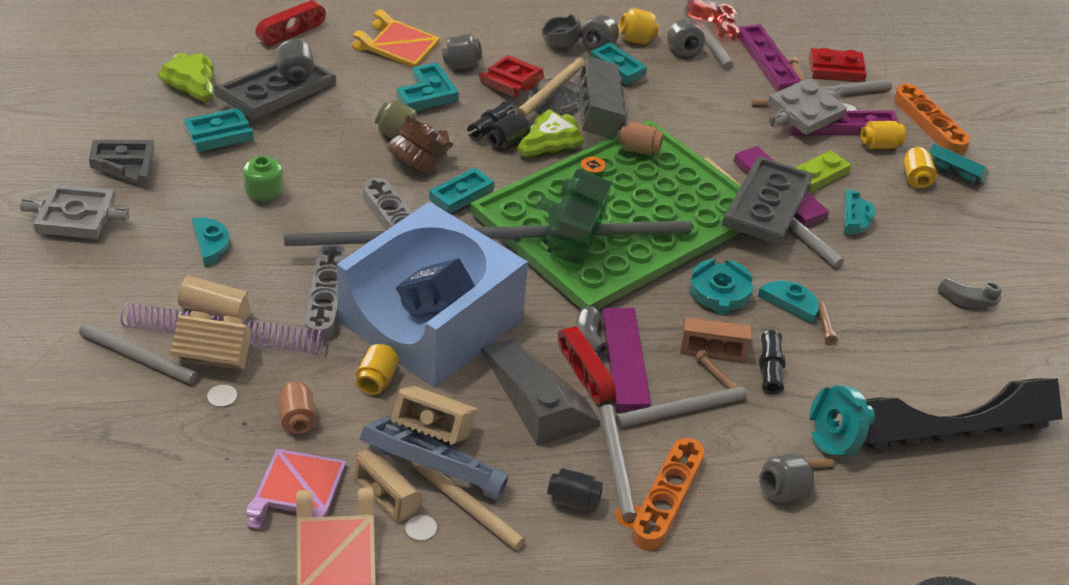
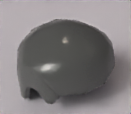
[542,14,581,49]

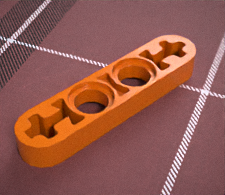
[894,83,970,155]
[632,438,704,551]

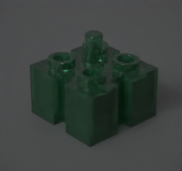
[536,169,612,266]

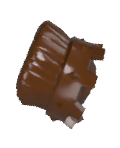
[387,115,454,175]

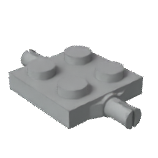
[767,78,847,135]
[20,184,130,239]

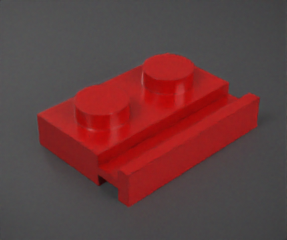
[809,48,867,82]
[478,55,545,98]

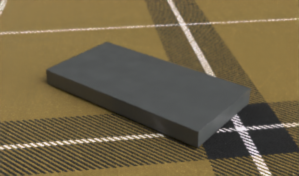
[215,62,336,120]
[722,156,814,245]

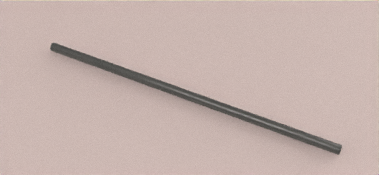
[284,221,691,247]

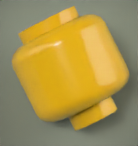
[618,8,659,45]

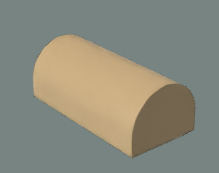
[178,275,251,320]
[354,448,422,524]

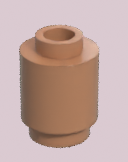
[619,122,664,156]
[278,381,317,434]

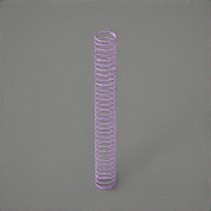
[121,302,323,355]

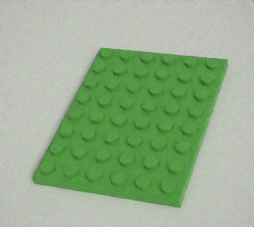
[470,120,741,309]

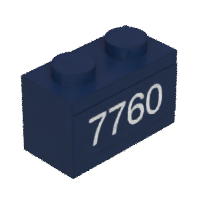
[395,258,475,316]

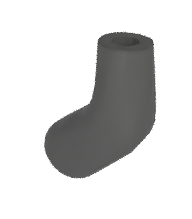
[938,278,1002,308]
[576,306,609,357]

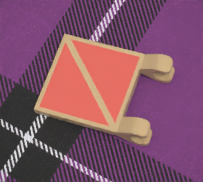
[296,488,376,585]

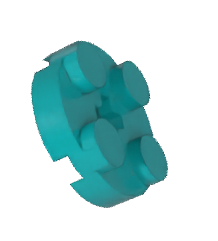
[689,259,754,315]
[810,385,874,455]

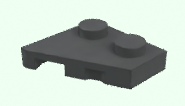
[89,140,155,185]

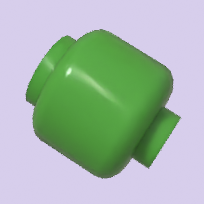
[243,155,284,202]

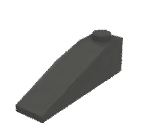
[482,339,600,445]

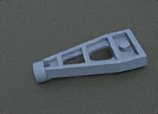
[360,415,509,501]

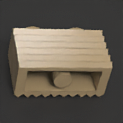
[170,311,252,371]
[391,385,477,445]

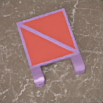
[246,449,346,529]

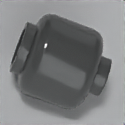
[581,15,619,51]
[667,19,705,58]
[442,34,483,72]
[276,39,314,81]
[759,453,814,504]

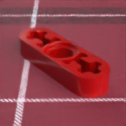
[255,0,326,46]
[558,326,616,405]

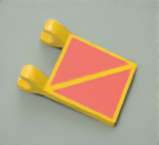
[352,10,440,67]

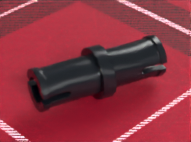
[467,101,515,141]
[759,330,786,395]

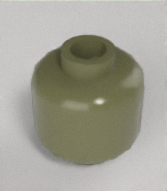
[375,100,417,139]

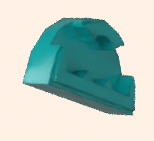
[844,189,876,234]
[192,217,230,266]
[758,280,819,324]

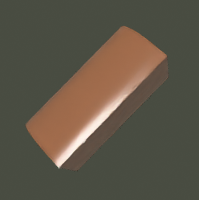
[680,317,751,363]

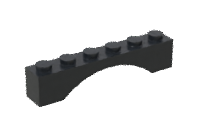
[864,378,1063,449]

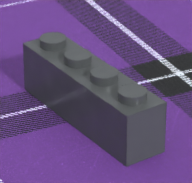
[578,56,627,140]

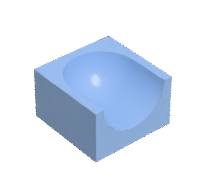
[336,202,528,388]

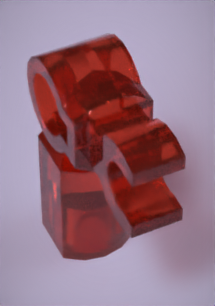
[685,0,740,41]

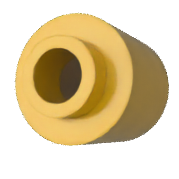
[861,121,906,150]
[903,147,937,189]
[356,344,400,395]

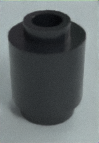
[487,113,530,151]
[547,468,604,512]

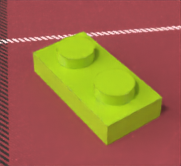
[795,150,852,193]

